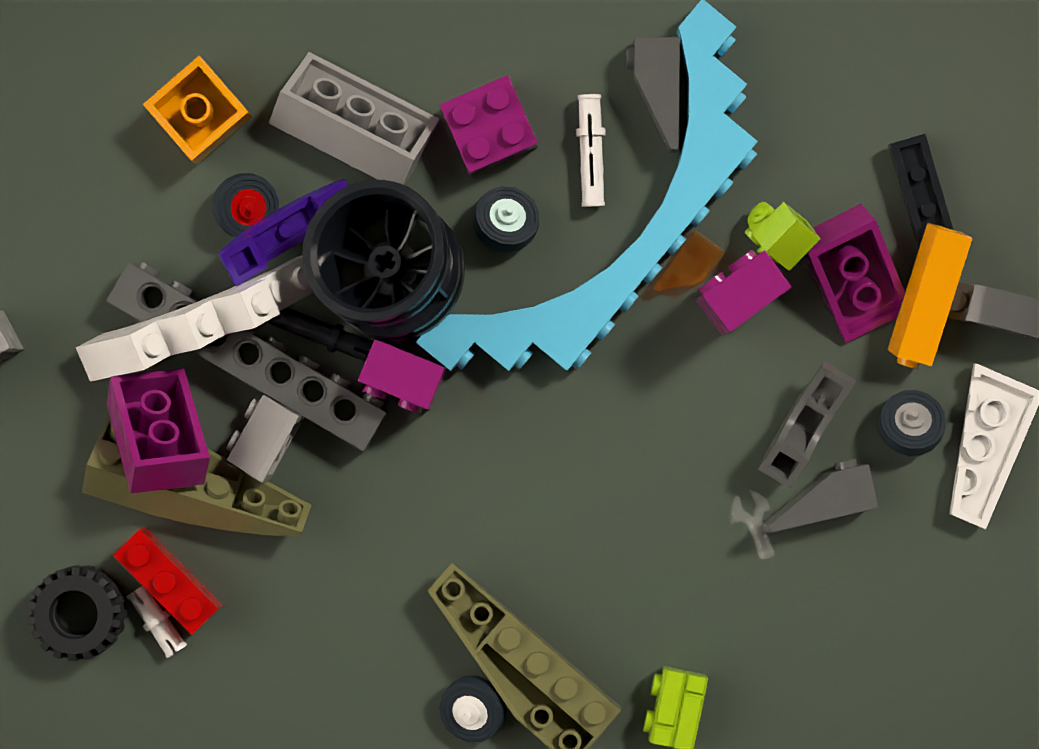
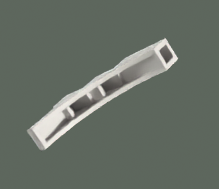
[76,256,313,382]

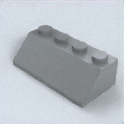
[269,52,440,185]

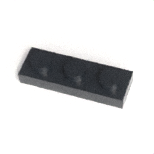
[888,133,954,250]

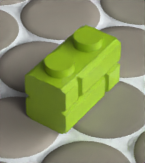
[643,666,708,749]

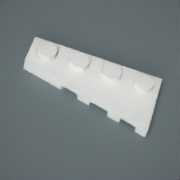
[949,363,1039,529]

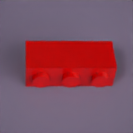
[113,527,223,635]

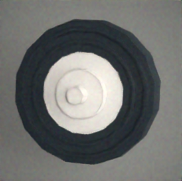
[439,676,507,742]

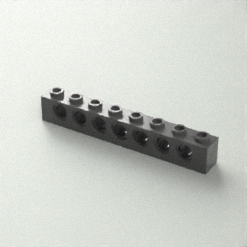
[106,261,388,451]

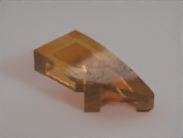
[654,230,725,291]

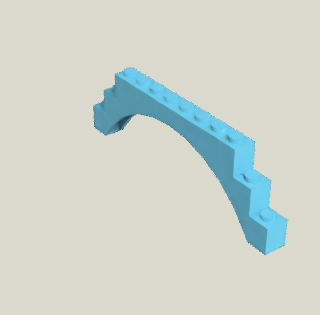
[416,0,758,371]

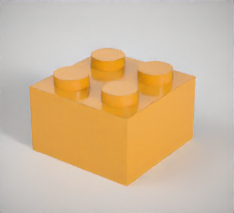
[143,55,253,165]

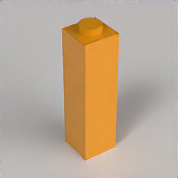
[887,223,973,369]

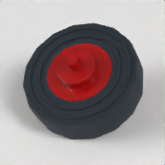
[212,173,279,237]

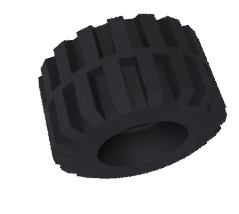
[27,565,128,661]

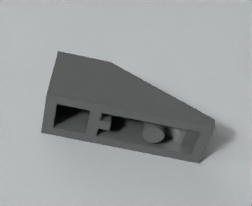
[626,37,680,153]
[762,459,879,533]

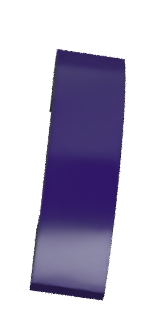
[218,179,348,286]

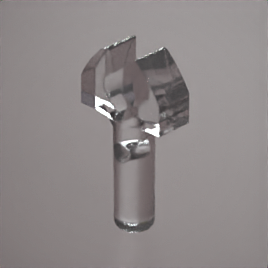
[731,490,774,560]

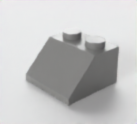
[226,394,305,482]

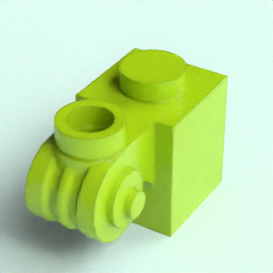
[744,202,820,271]

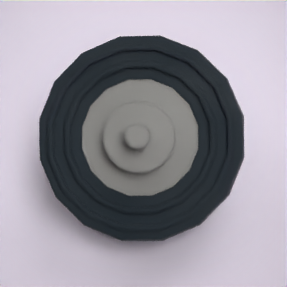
[878,390,946,456]

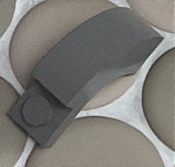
[947,282,1039,341]
[758,361,856,489]

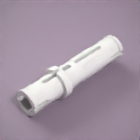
[576,94,606,207]

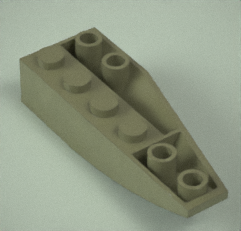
[82,415,312,537]
[428,562,621,749]

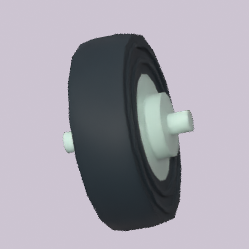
[473,186,539,252]

